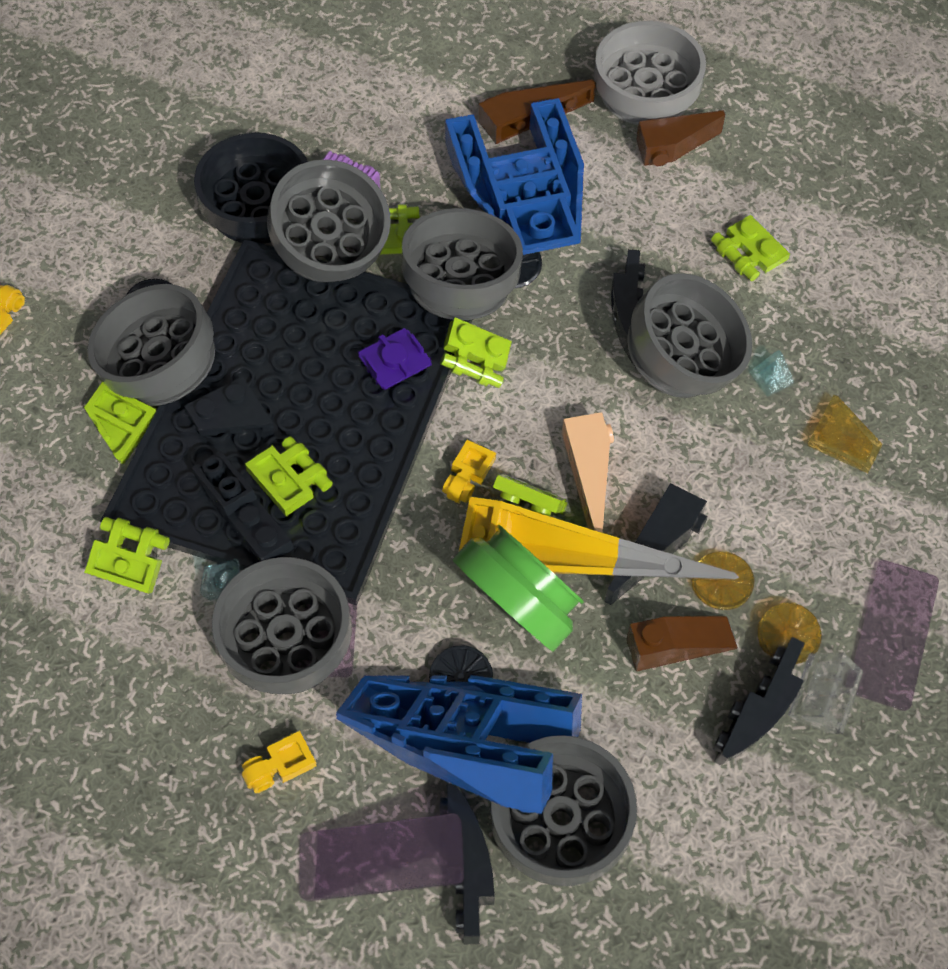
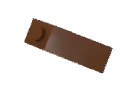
[636,110,726,167]
[626,616,738,672]

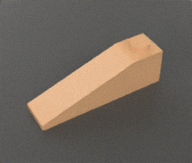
[562,412,614,533]

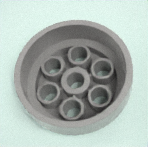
[594,21,706,125]

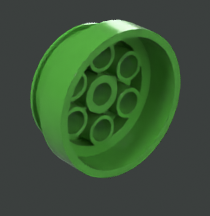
[452,524,584,652]

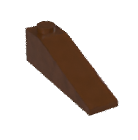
[478,79,596,144]

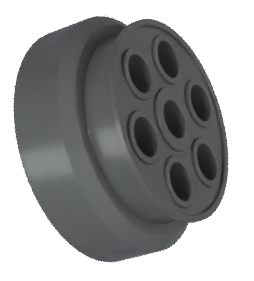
[267,159,390,282]
[401,208,523,320]
[627,273,752,398]
[87,284,215,406]
[212,557,352,694]
[490,736,637,886]

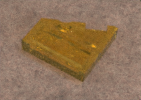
[807,395,883,474]

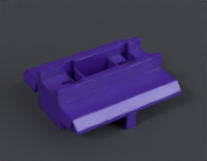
[358,328,432,390]

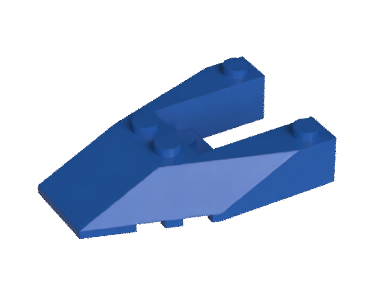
[445,98,584,255]
[336,675,582,814]

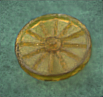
[691,551,754,610]
[758,603,822,664]

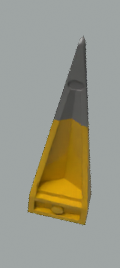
[459,496,739,579]

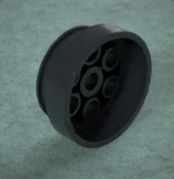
[194,133,308,244]

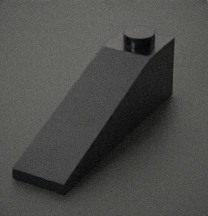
[605,483,708,605]

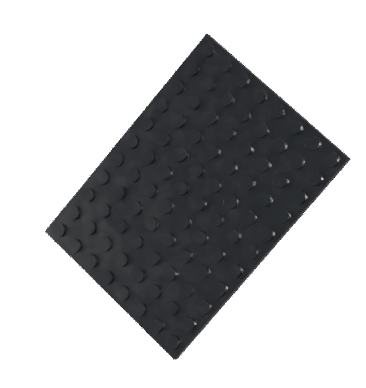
[100,239,473,606]

